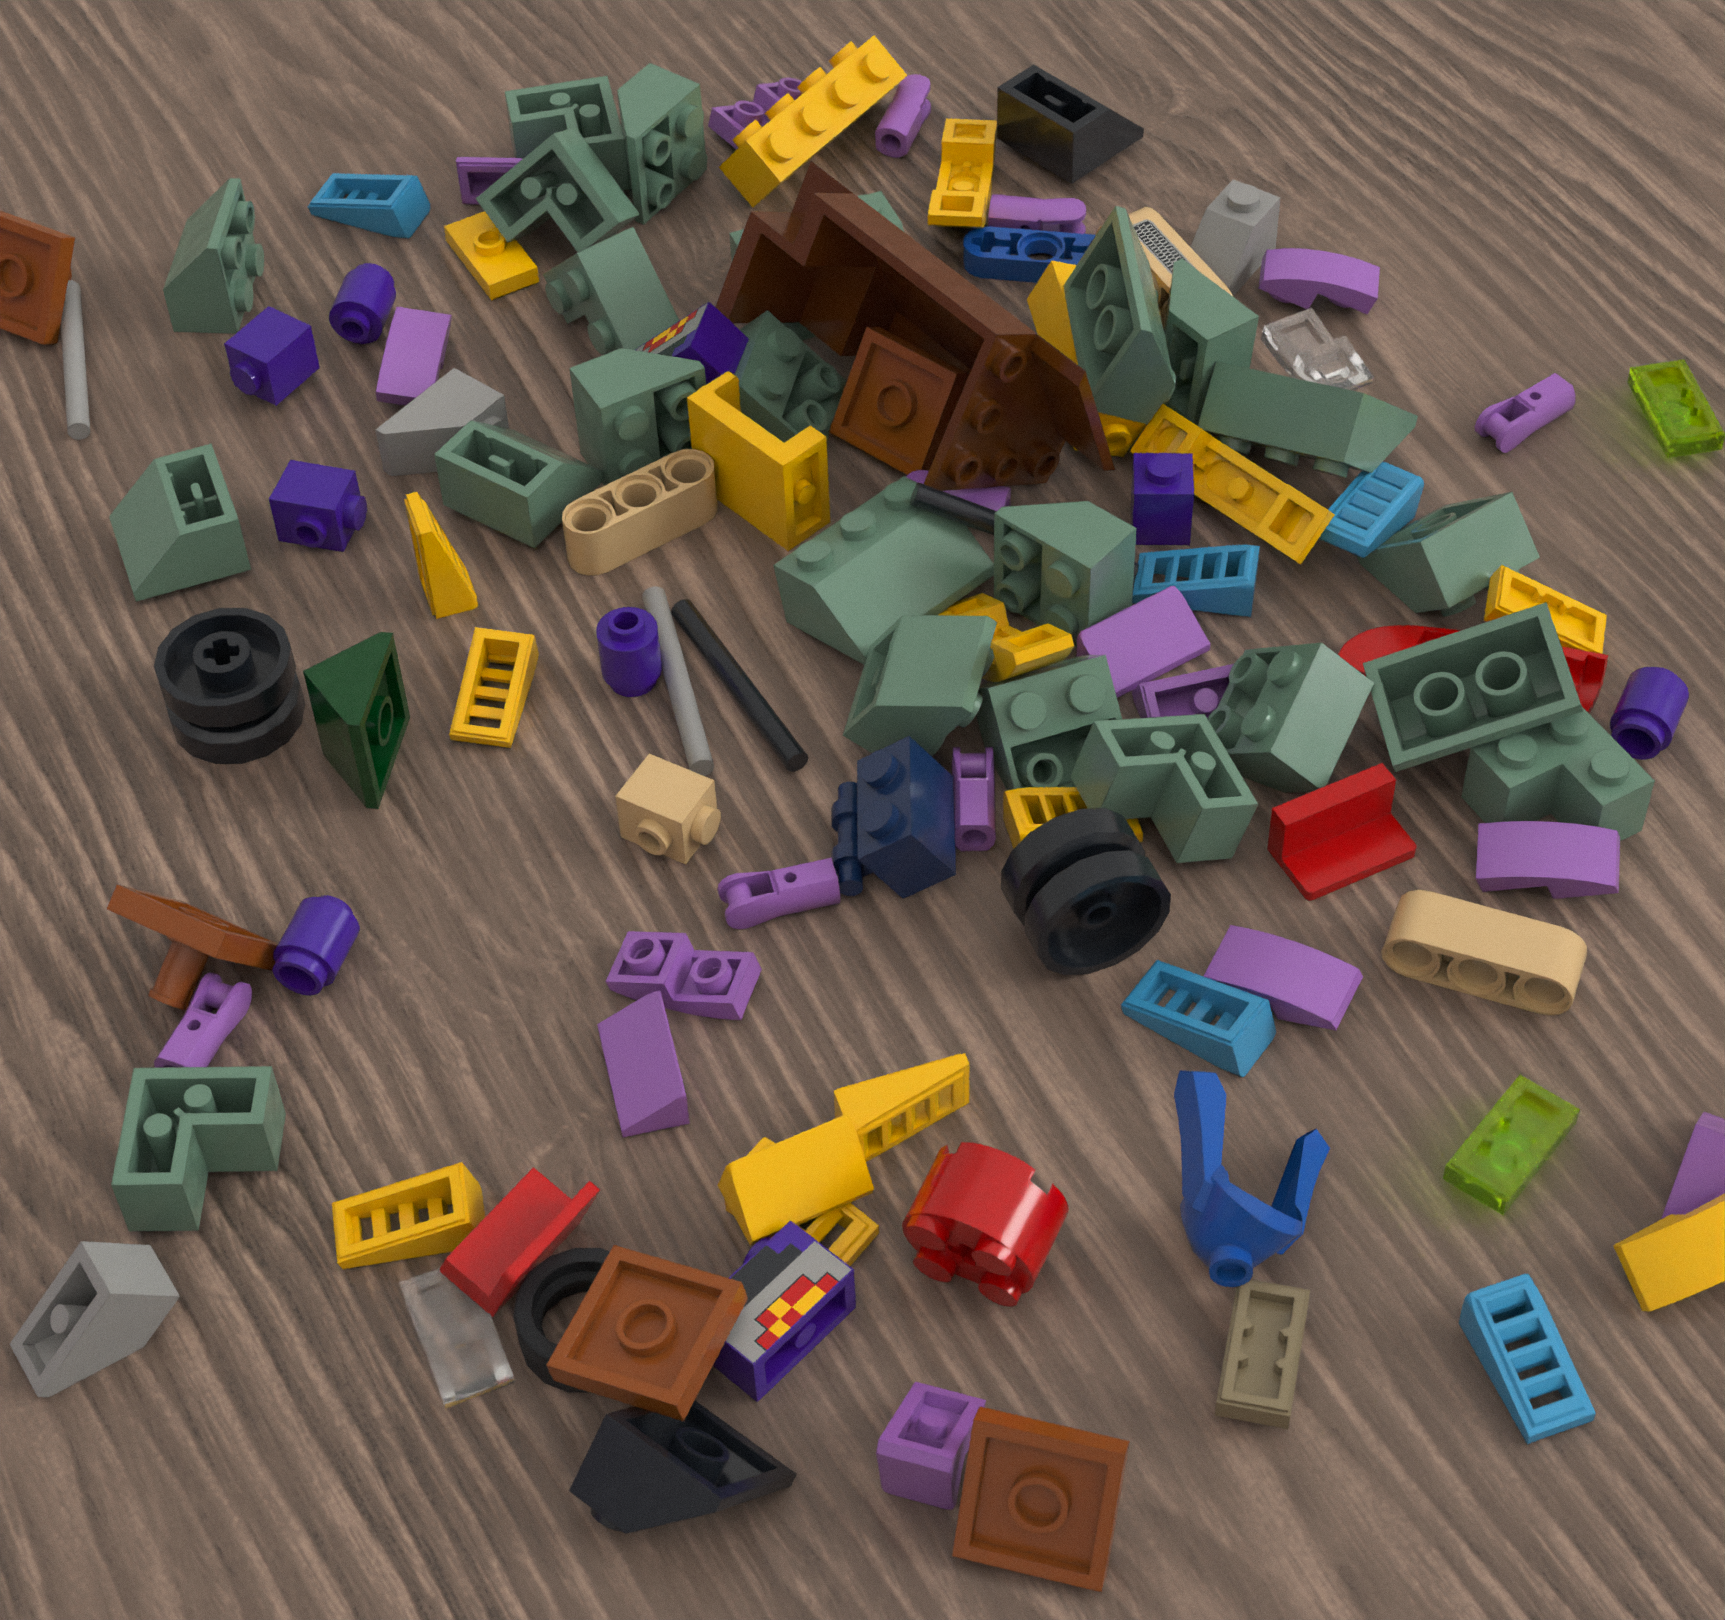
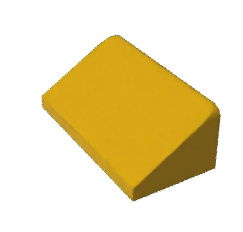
[717,1114,874,1246]

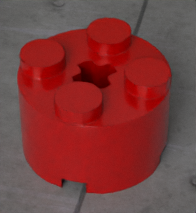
[902,1142,1068,1307]

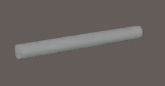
[61,280,90,440]
[642,586,714,776]

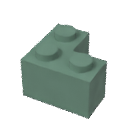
[504,76,630,190]
[475,127,640,252]
[543,227,679,355]
[1461,707,1655,841]
[1070,714,1258,863]
[111,1066,286,1231]

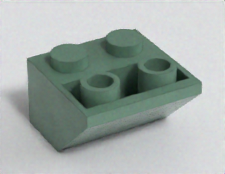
[617,63,707,225]
[163,178,264,334]
[1164,259,1259,426]
[734,310,847,442]
[569,348,706,486]
[434,420,605,548]
[109,443,251,602]
[994,501,1136,648]
[842,615,997,756]
[1207,642,1374,793]
[976,655,1122,790]

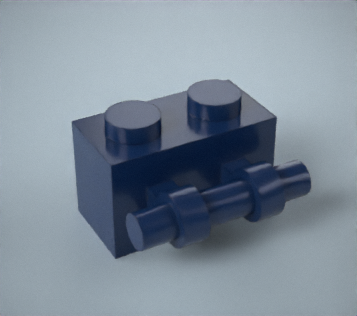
[831,736,956,899]

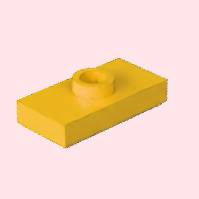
[444,211,539,300]
[1484,565,1607,654]

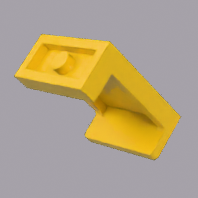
[687,371,831,551]

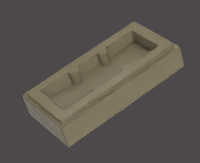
[1215,1279,1310,1429]

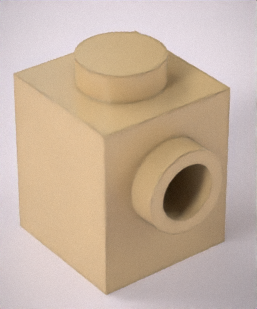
[615,754,721,864]

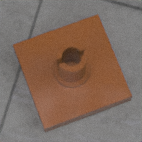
[0,211,75,345]
[829,327,969,475]
[107,885,278,1010]
[546,1245,748,1421]
[952,1406,1130,1592]

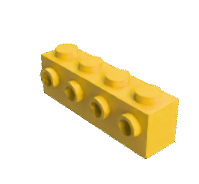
[719,35,908,208]

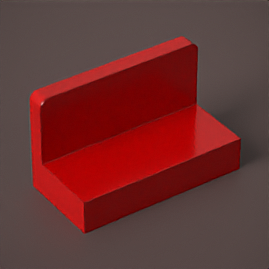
[1267,763,1416,901]
[439,1167,600,1317]

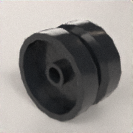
[154,608,305,764]
[1001,808,1171,975]

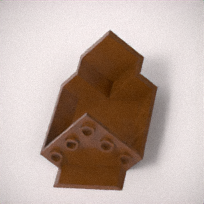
[715,161,1115,491]

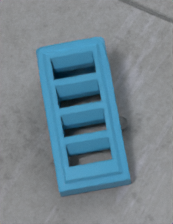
[308,173,431,238]
[1319,461,1424,558]
[1132,545,1260,617]
[1121,960,1276,1077]
[1459,1274,1596,1444]

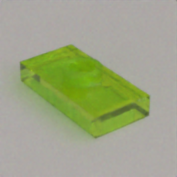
[1627,359,1725,458]
[1443,1075,1580,1215]

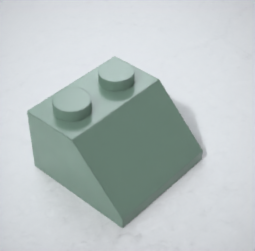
[1356,492,1540,617]

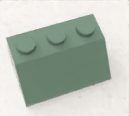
[1063,206,1176,424]
[1198,361,1418,478]
[773,476,994,665]
[1363,602,1583,772]

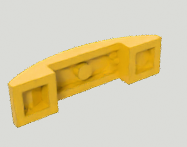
[928,118,997,229]
[1130,404,1335,565]
[939,593,1074,682]
[1613,1193,1725,1312]

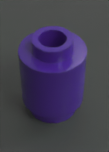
[329,263,396,344]
[596,607,662,697]
[1610,667,1689,760]
[273,895,360,996]

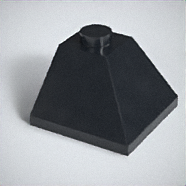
[569,1400,797,1534]

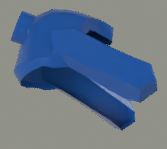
[1174,1070,1330,1287]

